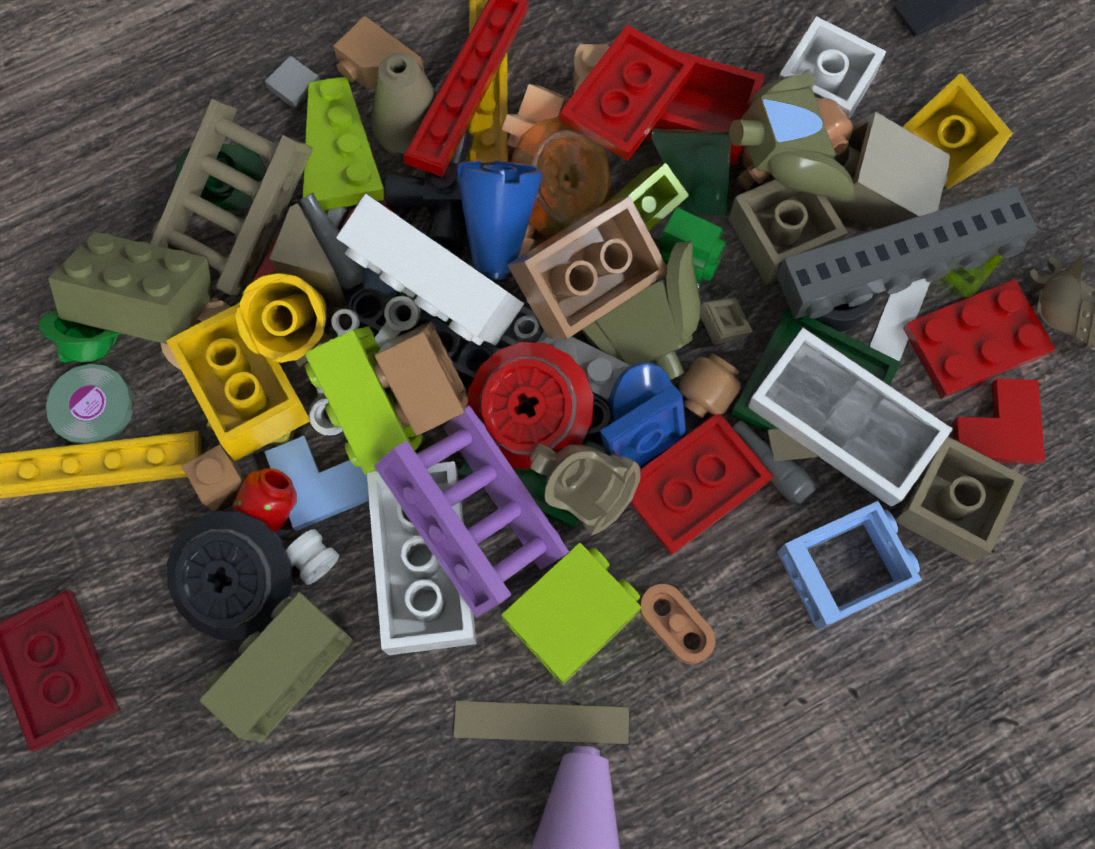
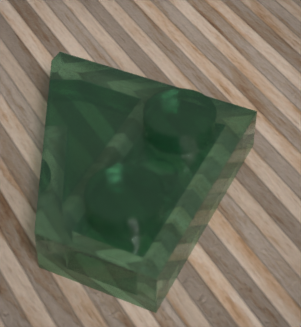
[652,129,732,215]

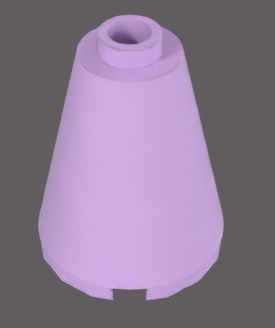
[531,746,620,849]

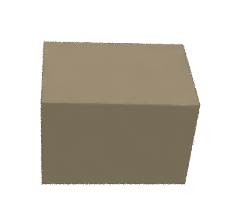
[270,203,348,308]

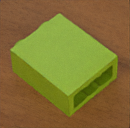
[501,543,642,686]

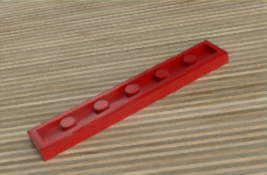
[404,0,529,177]

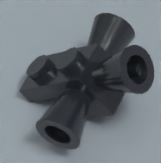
[385,131,494,254]

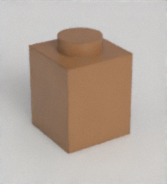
[182,444,245,512]

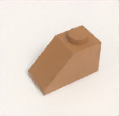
[333,16,425,90]

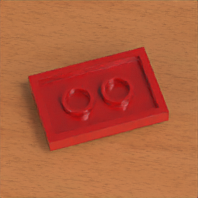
[560,24,695,161]
[903,279,1056,399]
[629,414,773,556]

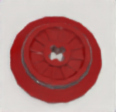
[468,342,594,470]

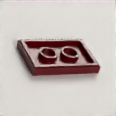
[0,590,121,752]

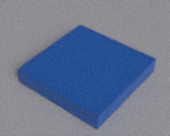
[600,385,686,469]

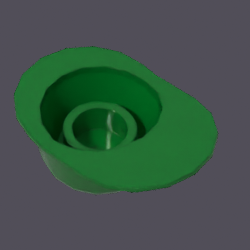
[39,310,122,363]

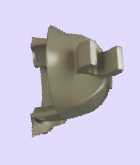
[1029,254,1095,350]
[530,443,641,536]

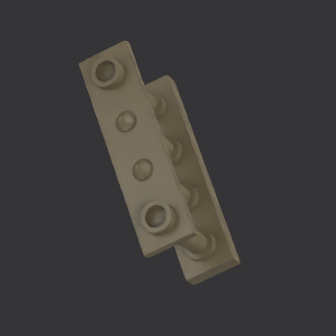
[150,99,313,295]

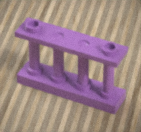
[374,406,569,618]

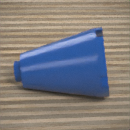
[457,161,543,279]

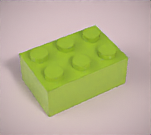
[305,327,425,475]

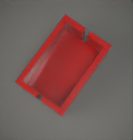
[644,48,765,166]

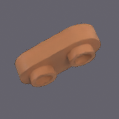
[640,584,715,664]

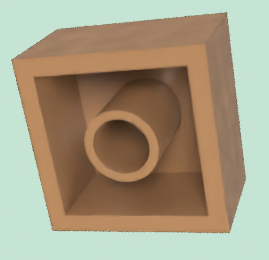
[373,321,468,436]

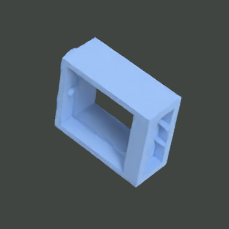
[777,501,922,631]

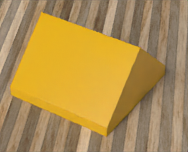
[903,73,1013,188]

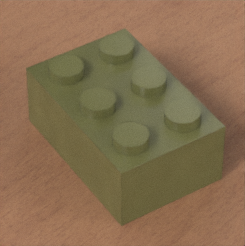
[48,232,213,344]
[199,592,354,743]

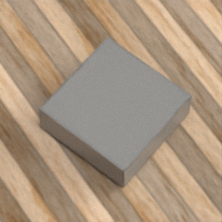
[265,56,320,110]

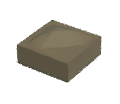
[700,297,752,345]

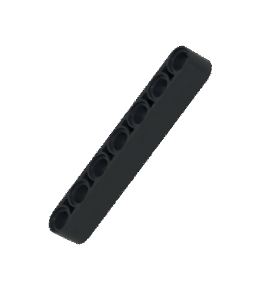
[349,288,610,444]

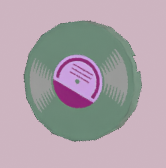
[46,364,134,445]

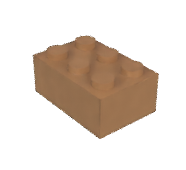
[507,196,667,339]

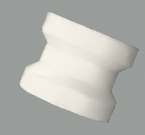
[286,529,339,585]

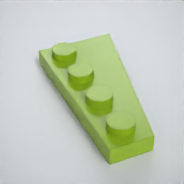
[303,76,384,214]

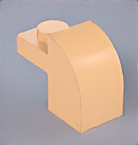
[501,84,570,159]

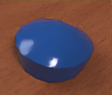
[609,362,672,422]

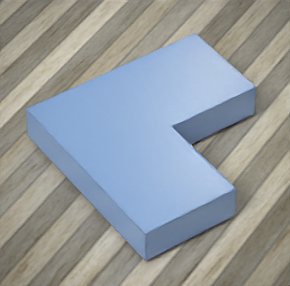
[265,436,369,531]

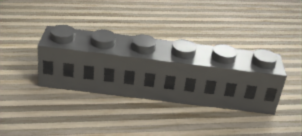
[776,186,1038,319]

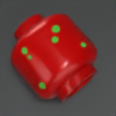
[232,468,297,532]

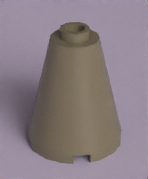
[371,53,437,156]

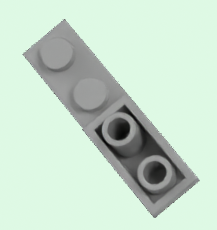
[495,306,630,405]

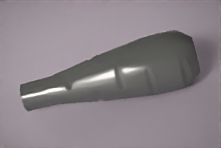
[299,193,365,290]
[733,420,816,505]

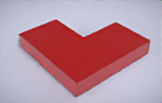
[953,378,1045,464]

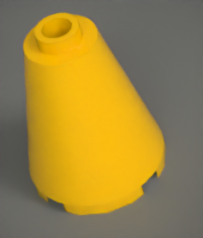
[236,273,326,363]

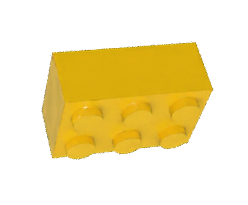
[166,302,311,462]

